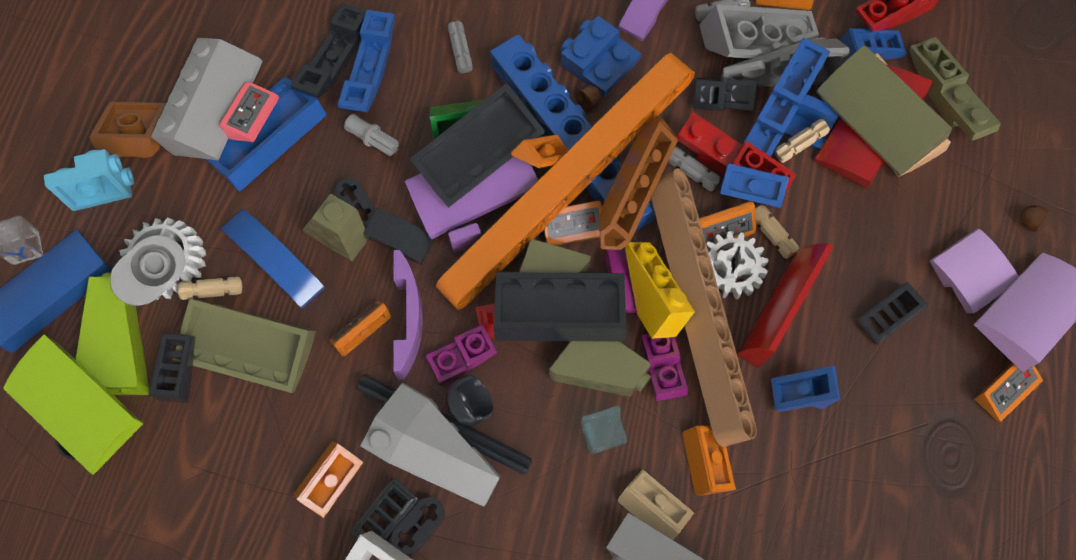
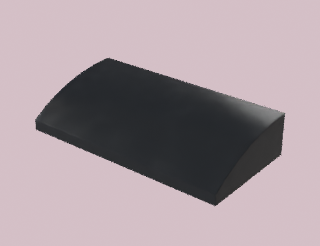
[410,83,545,208]
[494,272,627,342]

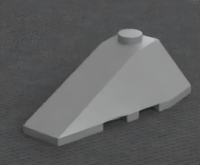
[699,4,819,58]
[721,37,850,87]
[361,383,501,506]

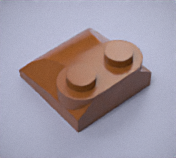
[90,102,166,158]

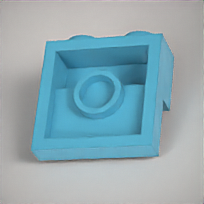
[44,149,134,211]

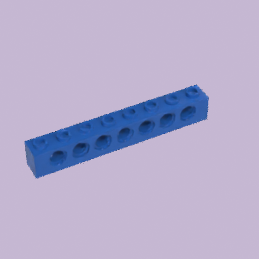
[490,34,655,232]

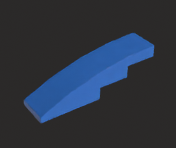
[744,37,830,157]

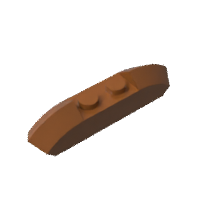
[599,116,678,250]

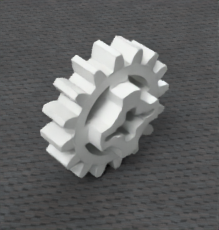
[706,231,768,299]

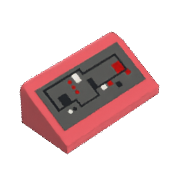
[220,82,280,142]

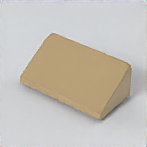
[618,469,694,540]

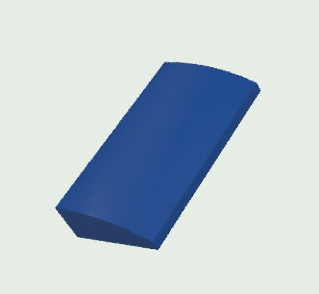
[204,77,327,192]
[0,229,112,353]

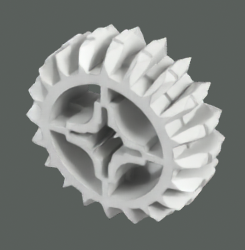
[119,217,206,300]

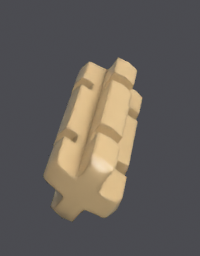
[774,119,830,163]
[755,205,799,259]
[178,277,242,300]

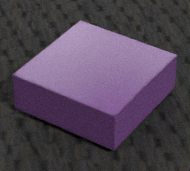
[448,223,481,254]

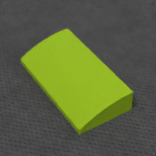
[3,335,144,475]

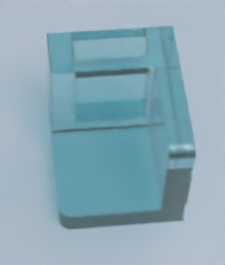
[581,406,627,454]

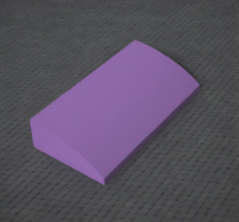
[405,157,538,239]

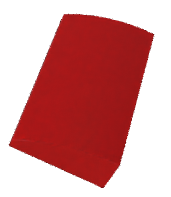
[814,64,933,189]
[737,243,834,368]

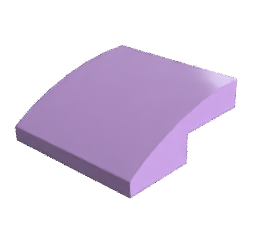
[929,229,1019,313]

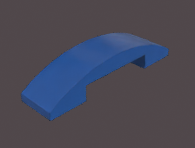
[338,10,395,112]
[220,209,325,309]

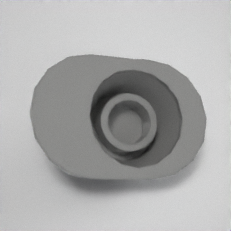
[110,235,186,306]

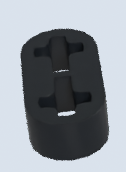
[335,178,376,229]
[391,497,446,556]

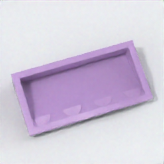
[974,253,1076,372]

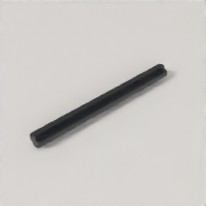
[356,375,532,474]

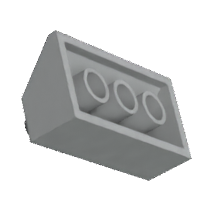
[151,38,263,161]

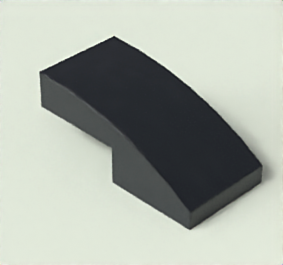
[694,77,758,111]
[363,208,435,265]

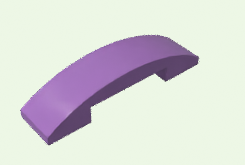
[618,0,668,41]
[394,250,423,380]

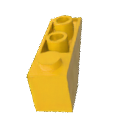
[625,242,695,339]

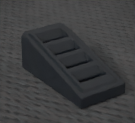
[856,281,929,345]
[149,333,196,403]
[350,478,419,541]

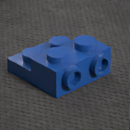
[560,16,641,97]

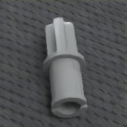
[344,114,399,156]

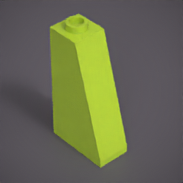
[76,273,149,395]

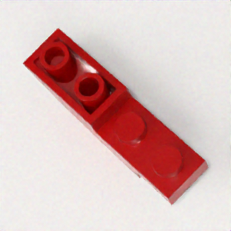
[855,0,939,32]
[676,112,796,193]

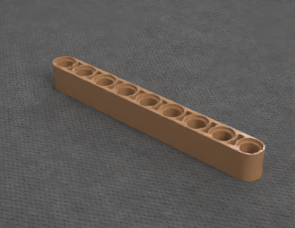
[651,168,757,447]

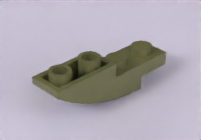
[909,37,1001,141]

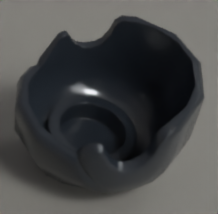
[446,375,494,427]

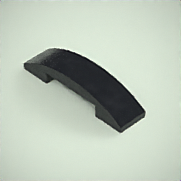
[290,3,366,98]

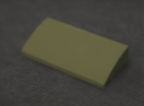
[816,45,952,176]
[173,298,316,393]

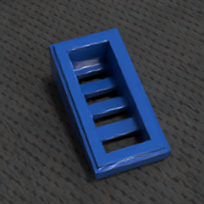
[840,28,907,60]

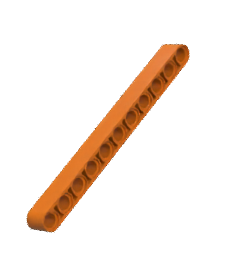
[436,53,695,310]

